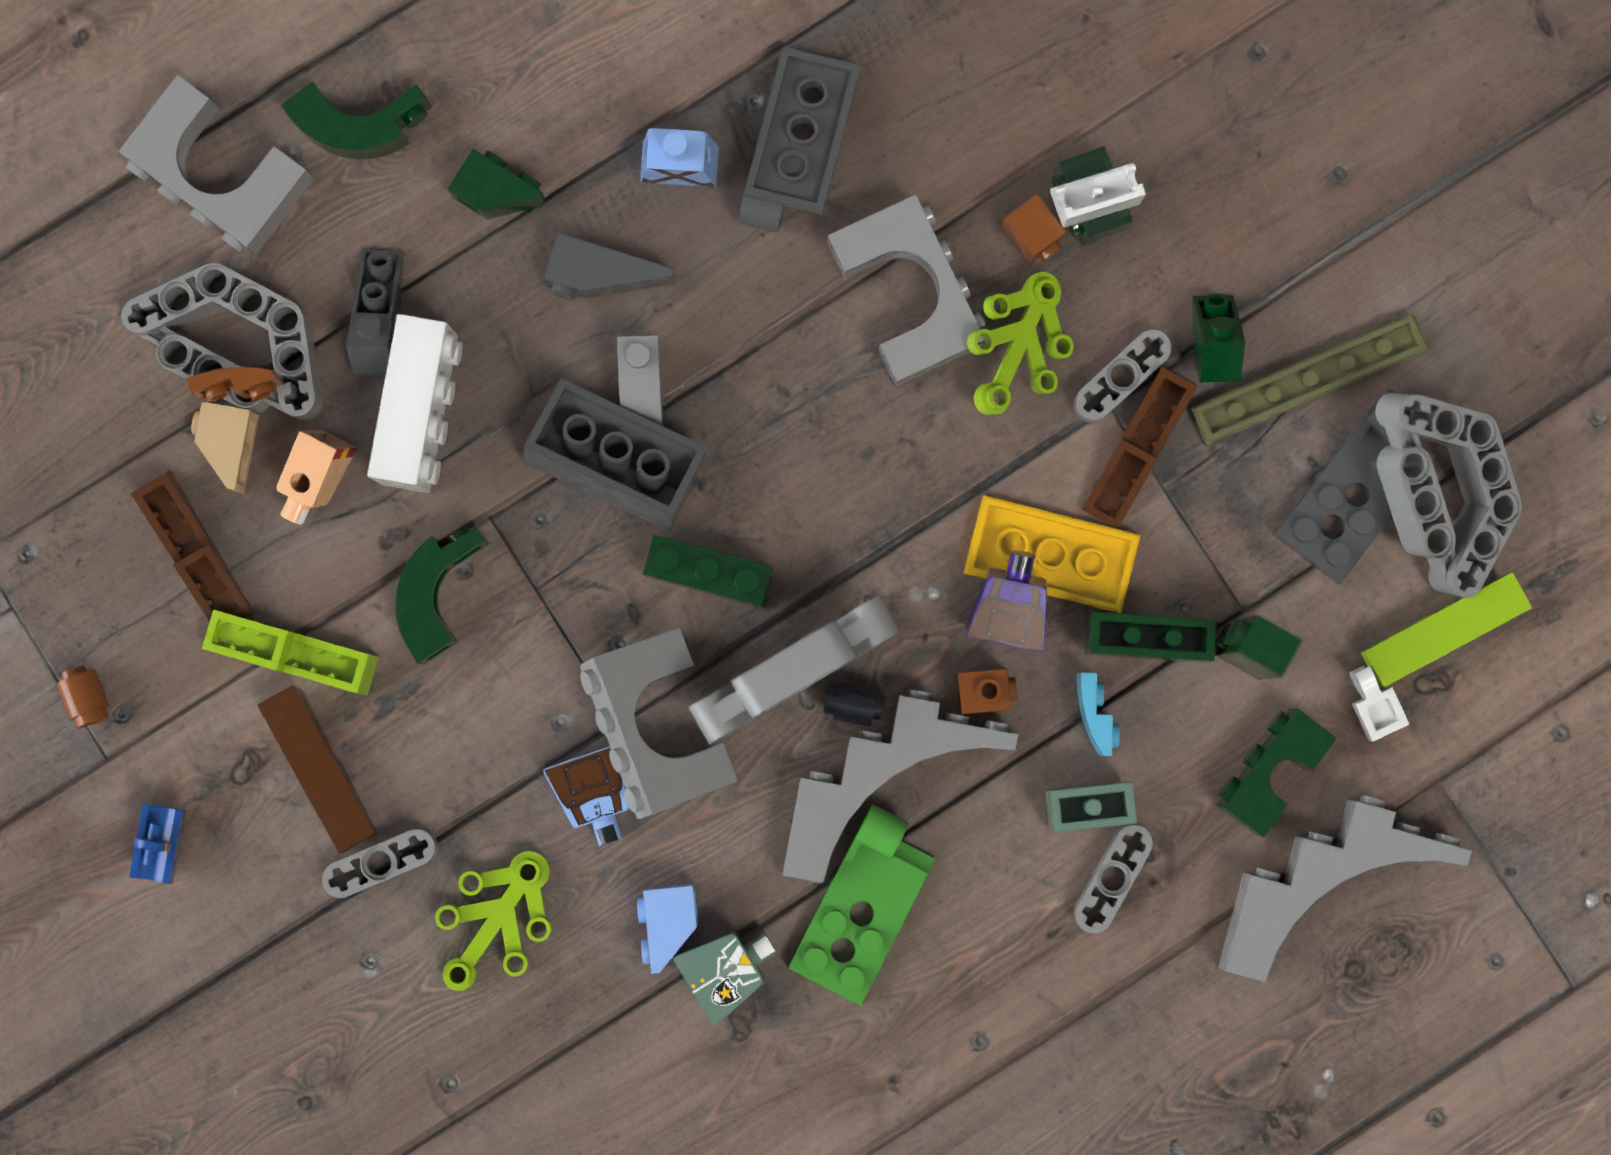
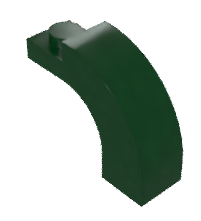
[280,82,432,159]
[395,526,490,665]

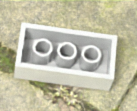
[367,314,463,493]

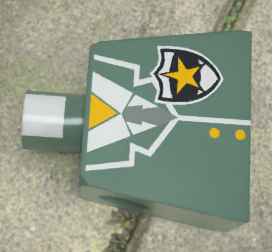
[672,930,777,1026]

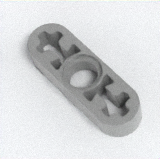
[1074,329,1171,423]
[1073,824,1153,934]
[322,828,438,898]

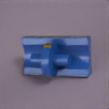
[129,803,186,884]

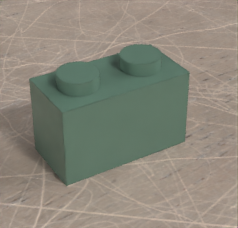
[1045,781,1137,833]

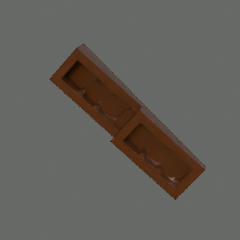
[1082,365,1198,529]
[131,470,254,622]
[257,685,377,854]

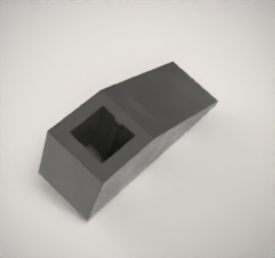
[346,249,404,376]

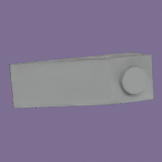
[617,335,664,426]

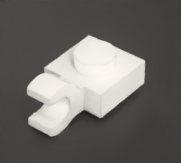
[1348,666,1410,742]

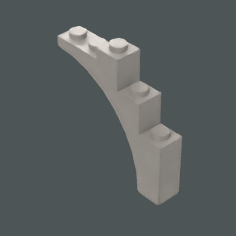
[782,689,1018,883]
[1218,795,1472,982]

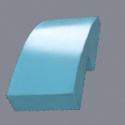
[1076,673,1120,756]

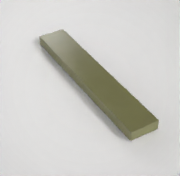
[1189,313,1429,446]

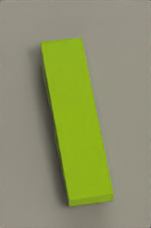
[1361,572,1532,689]
[202,610,379,695]

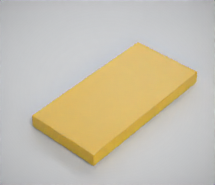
[963,495,1141,614]

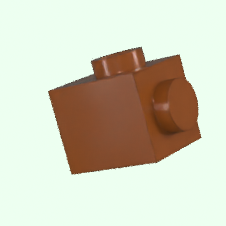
[1001,194,1066,264]
[956,669,1017,714]

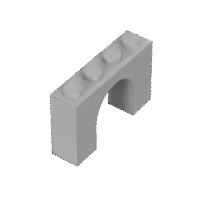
[118,75,314,255]
[827,194,988,387]
[580,628,738,820]

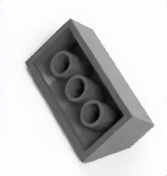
[524,378,708,532]

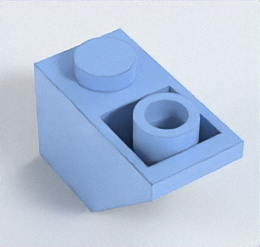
[637,883,699,974]

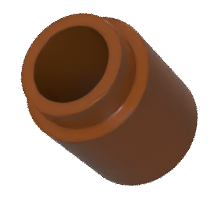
[55,665,109,729]

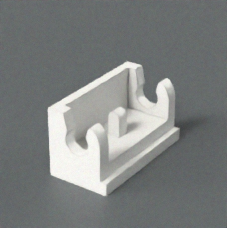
[1050,163,1146,228]

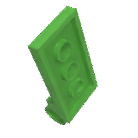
[788,804,935,1006]

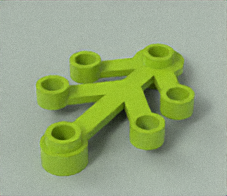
[967,272,1074,415]
[435,851,552,991]

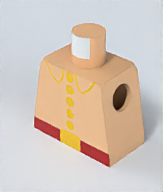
[276,429,357,525]

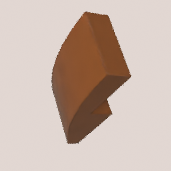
[186,367,284,402]

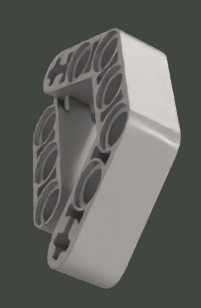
[121,263,323,422]
[1375,392,1522,598]
[688,595,900,744]

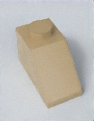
[191,402,259,494]

